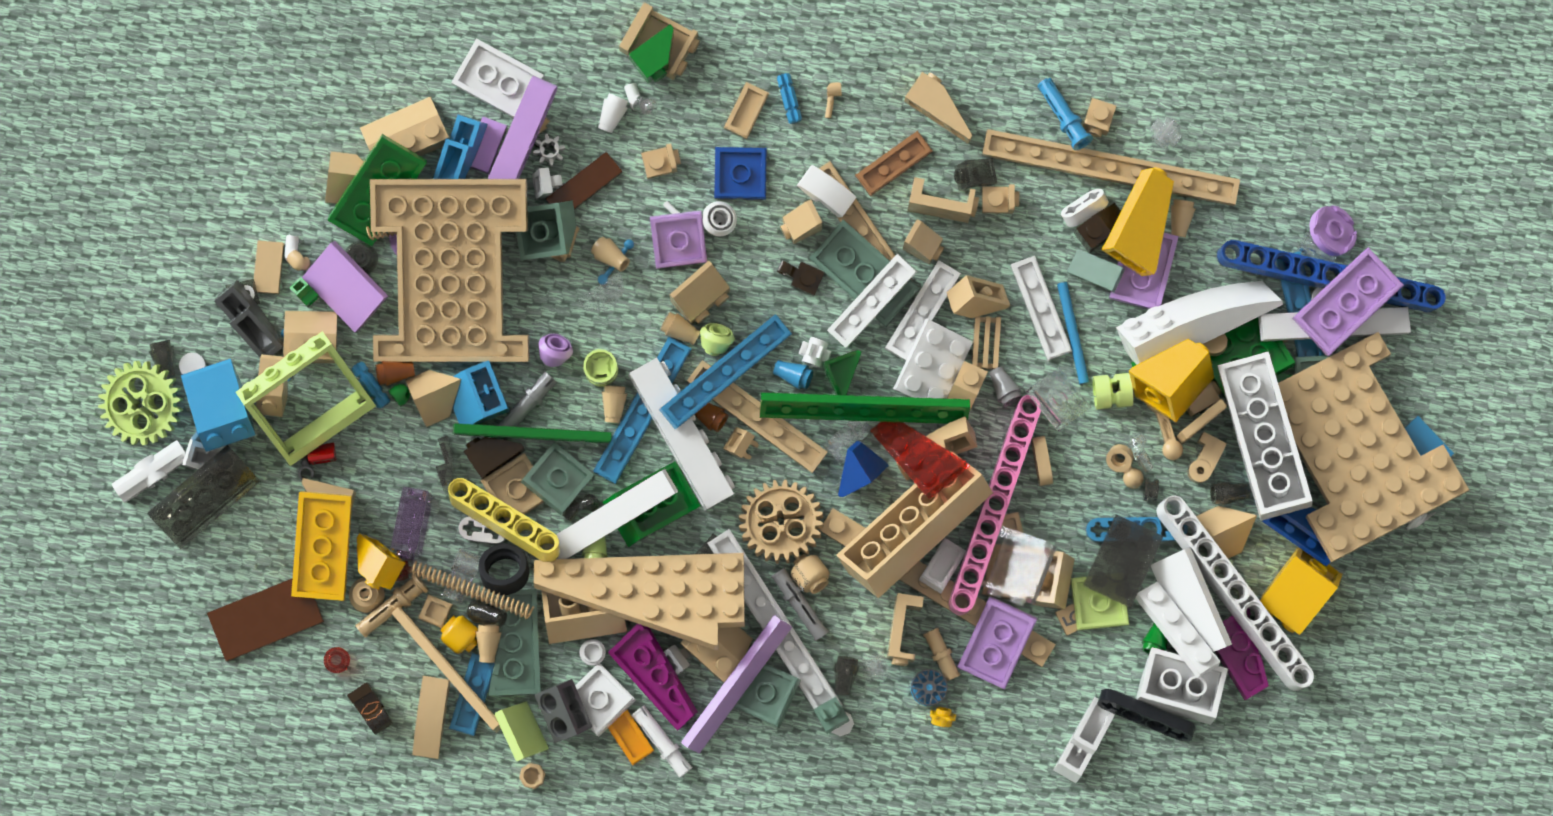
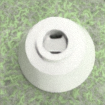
[702,201,737,237]

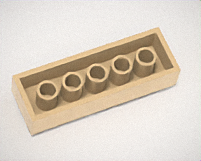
[836,451,993,598]

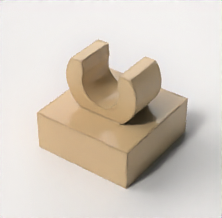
[723,427,759,459]

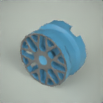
[911,669,948,706]

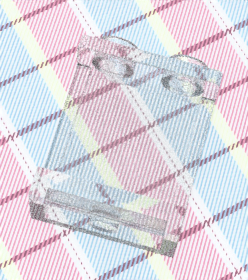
[981,526,1057,607]

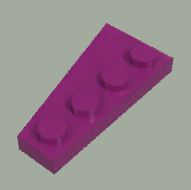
[608,623,698,731]

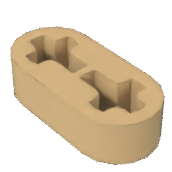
[1031,436,1053,486]

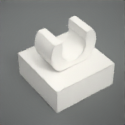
[532,168,563,200]

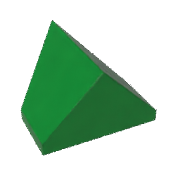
[823,350,862,395]

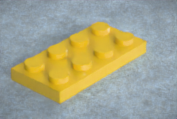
[291,491,353,601]

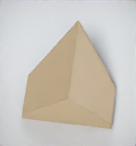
[325,151,364,204]
[405,370,461,427]
[1196,506,1257,559]

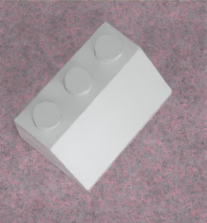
[1136,647,1228,725]

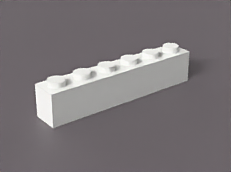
[628,358,735,511]

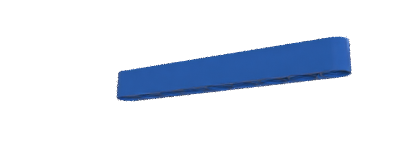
[1217,240,1446,312]

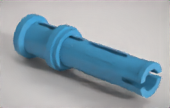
[1037,78,1093,150]

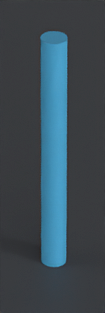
[1057,282,1089,385]

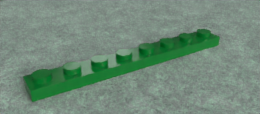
[760,393,970,424]

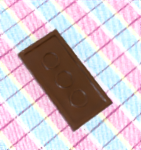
[207,578,324,662]

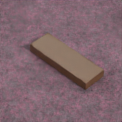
[855,131,933,197]

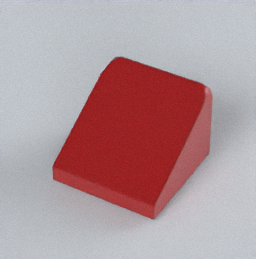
[308,442,337,465]

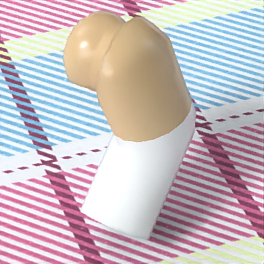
[284,235,310,271]

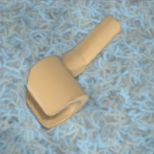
[825,82,842,118]

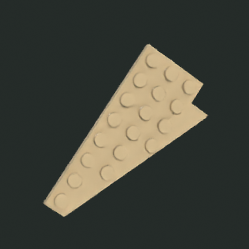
[533,553,745,650]

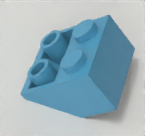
[453,360,510,425]

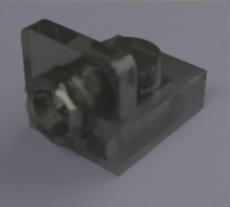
[954,158,997,191]

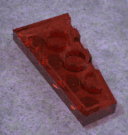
[870,422,970,500]

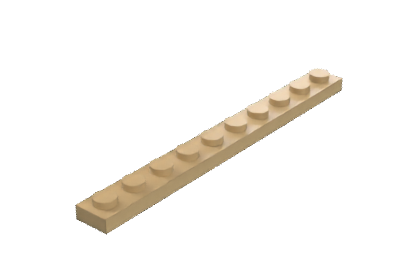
[982,129,1240,206]
[819,508,1056,667]

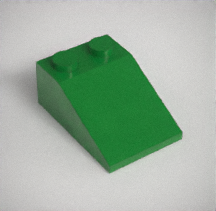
[603,461,701,547]

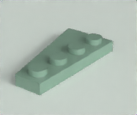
[487,589,541,697]

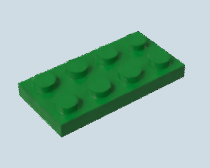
[328,134,427,246]

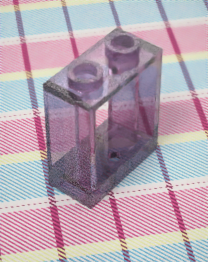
[390,486,433,561]

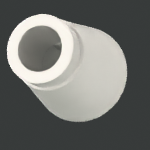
[598,93,628,133]

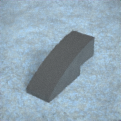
[214,280,284,357]

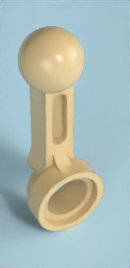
[1146,404,1183,460]

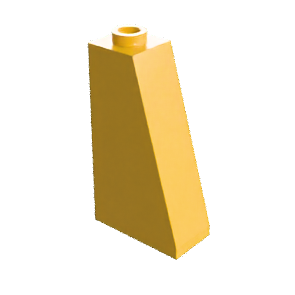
[1102,167,1174,276]

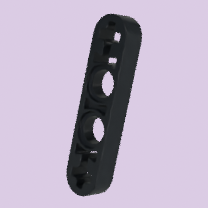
[1097,689,1196,742]

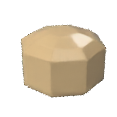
[519,763,546,789]

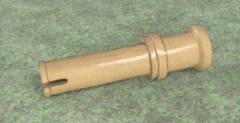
[355,574,429,638]

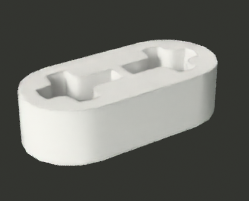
[1061,189,1109,227]
[459,517,506,544]

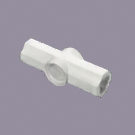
[112,440,186,503]

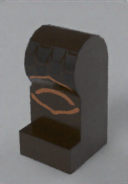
[347,682,393,735]

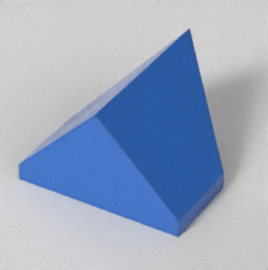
[838,441,889,497]

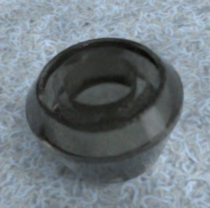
[345,241,378,274]

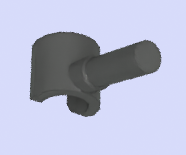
[298,455,315,480]

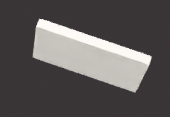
[1150,547,1232,652]

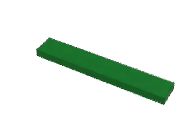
[453,423,612,443]

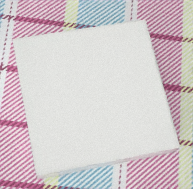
[575,663,636,737]

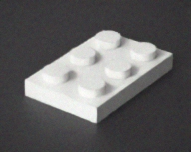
[451,38,544,118]
[893,319,973,399]

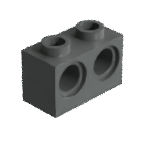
[535,679,592,743]

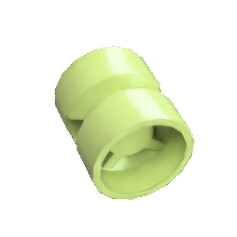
[583,349,618,387]
[1092,373,1133,410]

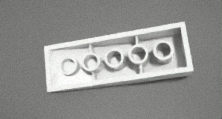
[1116,281,1283,365]
[1218,352,1312,521]

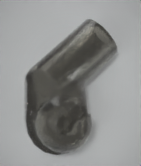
[562,494,600,522]

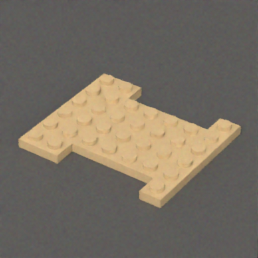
[370,179,530,362]
[1278,332,1469,563]

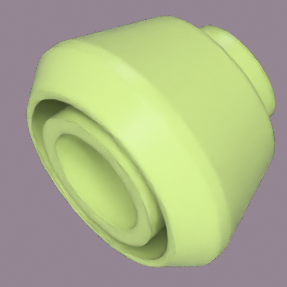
[700,323,735,356]

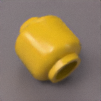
[440,615,478,654]

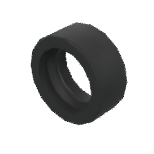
[478,543,530,595]

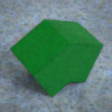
[289,277,320,307]

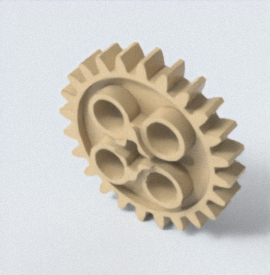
[739,480,824,564]

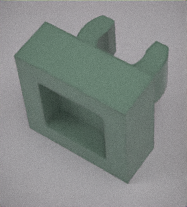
[813,697,850,734]

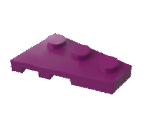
[1215,608,1269,701]

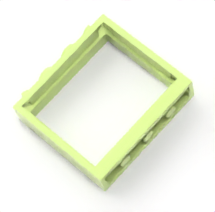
[236,331,376,466]

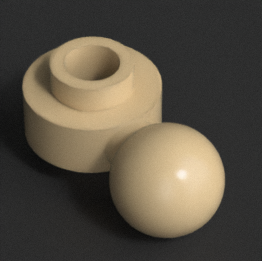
[1106,444,1144,489]

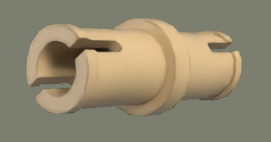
[923,628,961,681]

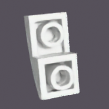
[797,165,856,218]

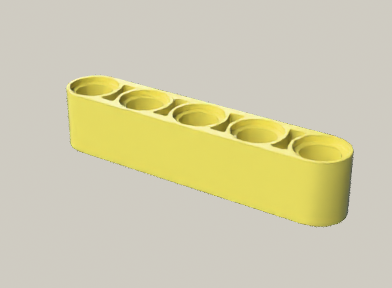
[448,478,560,562]

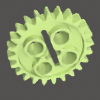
[98,361,183,445]

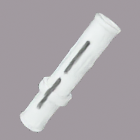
[631,705,693,778]

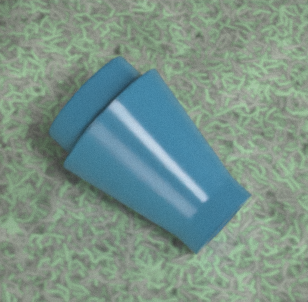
[773,360,814,390]

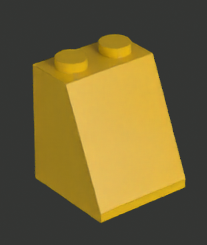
[1129,339,1214,422]
[1259,547,1343,635]

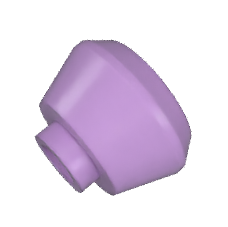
[539,334,573,367]

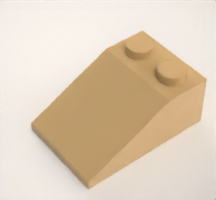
[982,544,1075,610]

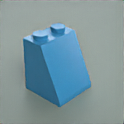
[181,359,256,452]

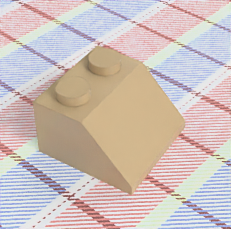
[670,261,730,324]
[283,311,337,363]
[680,627,753,682]

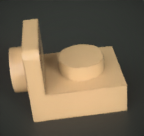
[1083,98,1116,137]
[641,143,681,179]
[982,184,1019,214]

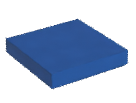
[714,147,767,200]

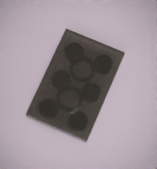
[1082,514,1164,608]

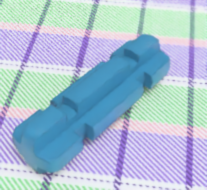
[777,73,802,124]
[351,362,390,409]

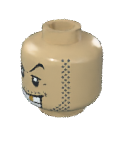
[791,554,830,594]

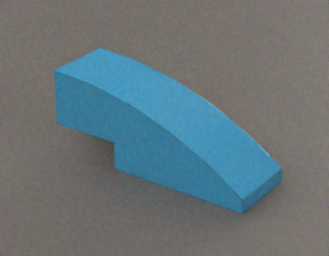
[433,115,488,179]

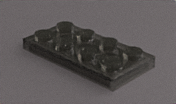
[147,445,261,549]

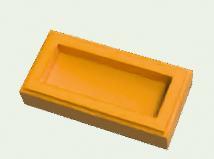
[608,710,654,765]

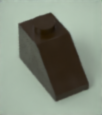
[1074,203,1121,254]
[463,437,526,479]

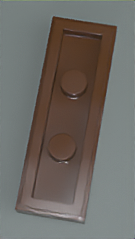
[546,152,622,210]

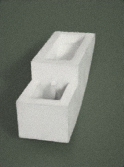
[1053,697,1115,783]

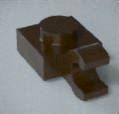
[777,261,825,296]

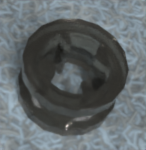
[1143,478,1159,502]

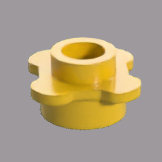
[930,707,956,727]

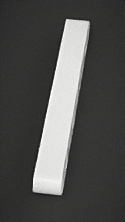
[1157,496,1314,691]

